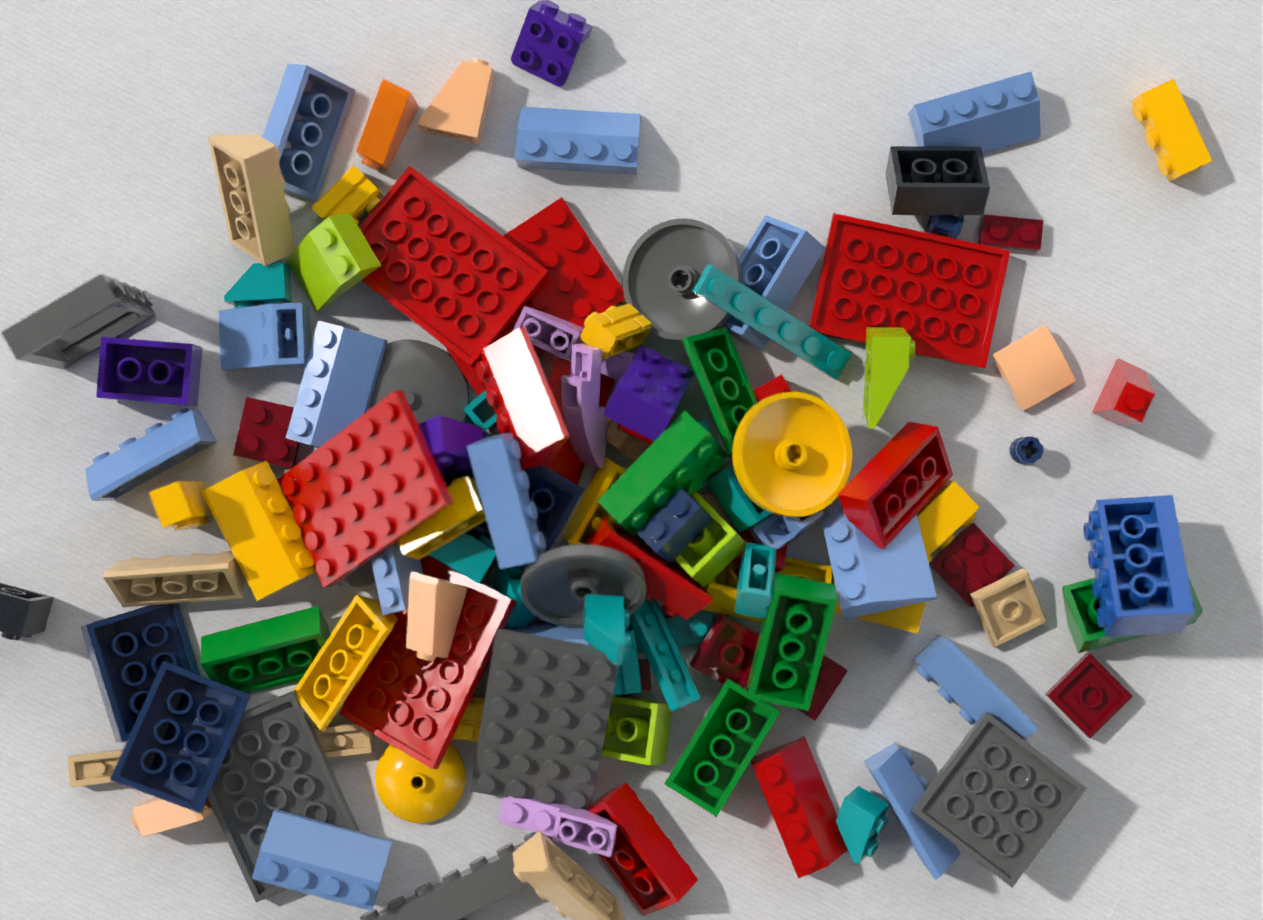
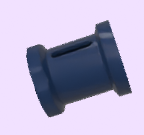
[926,215,964,239]
[1009,436,1044,464]

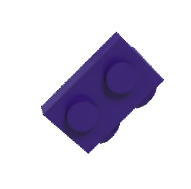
[511,0,593,87]

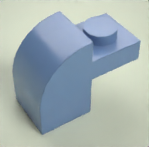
[750,510,824,551]

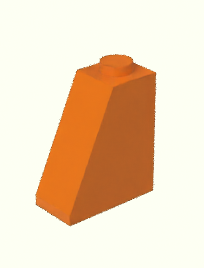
[356,79,419,171]

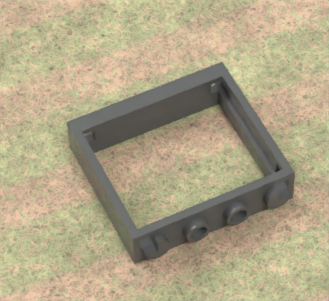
[1,274,156,369]

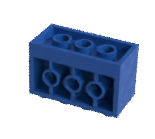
[1083,495,1195,637]

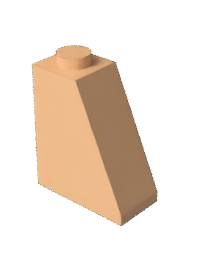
[418,59,495,144]
[406,572,468,662]
[132,797,213,837]

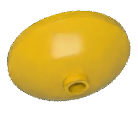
[375,743,466,823]

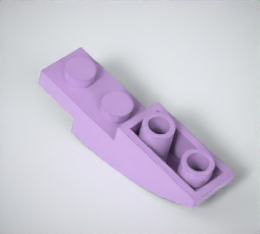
[512,306,634,381]
[561,344,608,468]
[499,796,617,857]

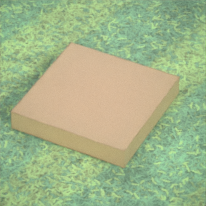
[970,568,1048,648]

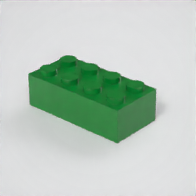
[597,411,729,543]
[748,572,837,711]

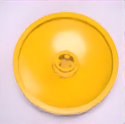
[732,392,852,517]

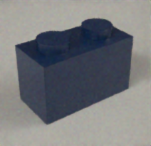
[637,488,713,563]

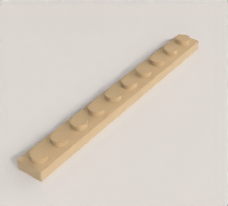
[67,723,373,787]

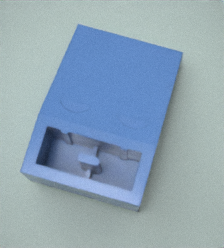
[219,302,311,370]

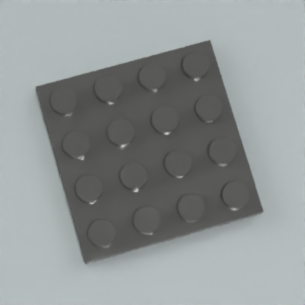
[911,711,1087,888]

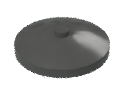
[622,218,742,341]
[368,340,469,424]
[521,545,646,628]

